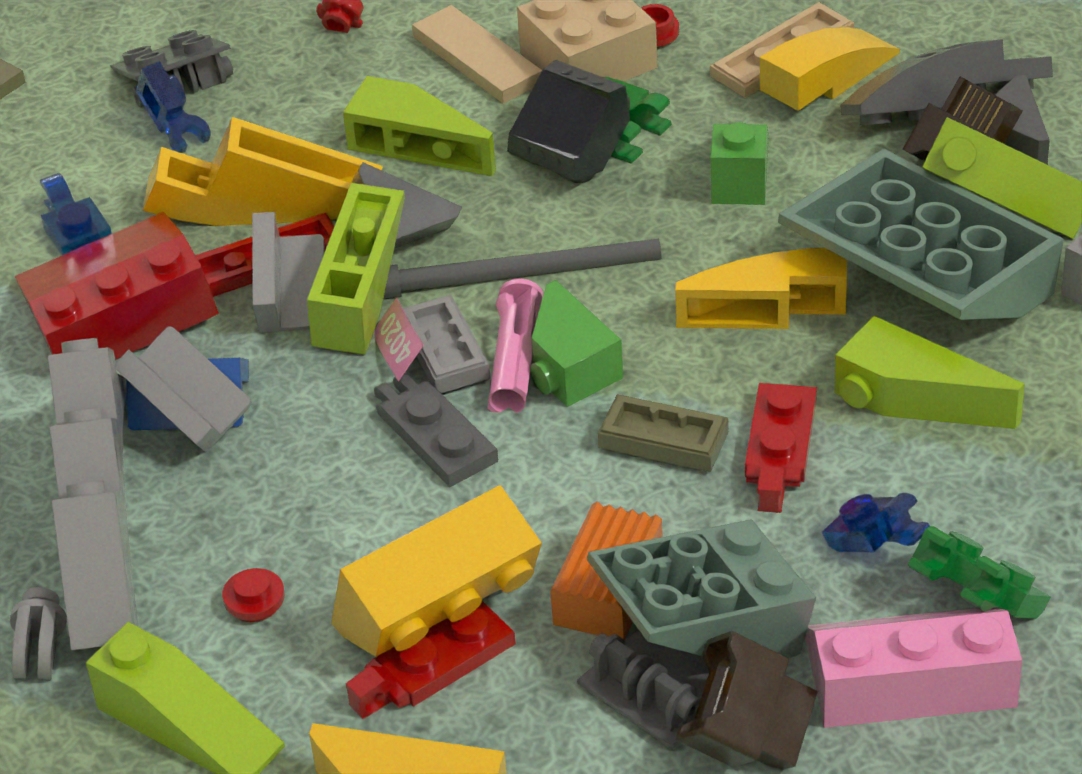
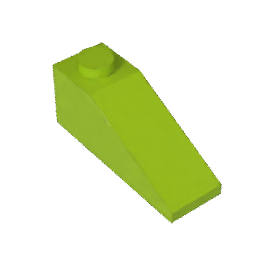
[343,76,496,176]
[922,117,1082,239]
[307,183,405,355]
[834,316,1025,429]
[85,622,285,774]

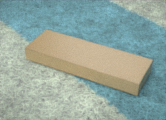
[710,2,854,98]
[412,5,542,104]

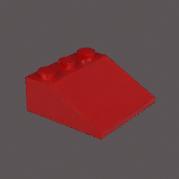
[15,212,219,360]

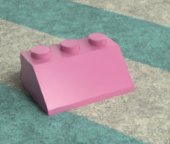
[805,608,1022,728]

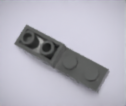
[840,39,1053,125]

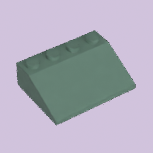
[778,148,1064,320]

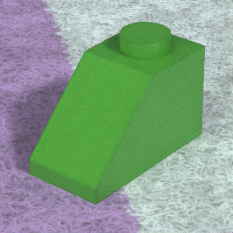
[710,122,769,205]
[530,280,623,407]

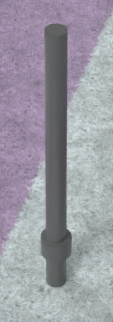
[383,239,661,299]

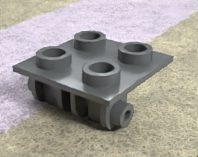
[110,30,233,108]
[577,629,709,750]

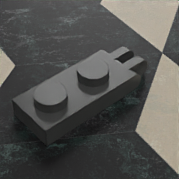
[374,373,498,488]

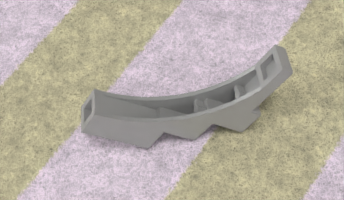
[47,338,139,651]

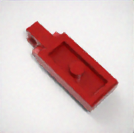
[745,383,817,513]
[346,601,516,719]

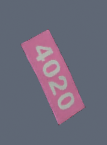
[375,298,424,382]

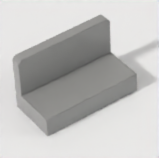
[252,212,325,333]
[115,326,252,452]

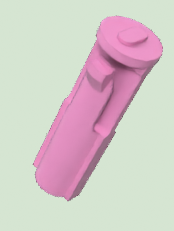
[487,278,544,413]

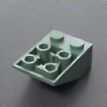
[587,519,816,658]

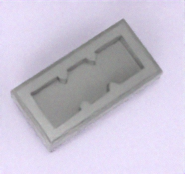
[403,295,490,393]

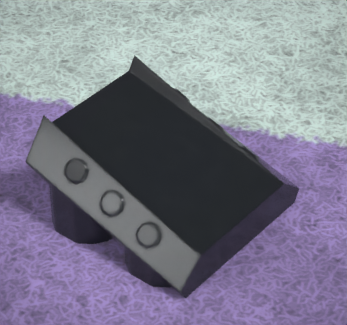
[507,60,630,183]

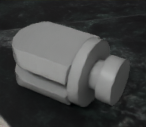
[10,587,67,680]

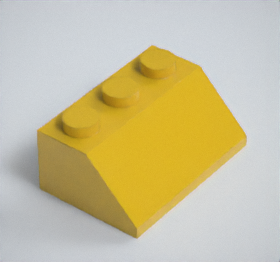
[331,485,542,657]

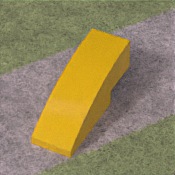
[760,27,900,111]
[675,248,847,329]

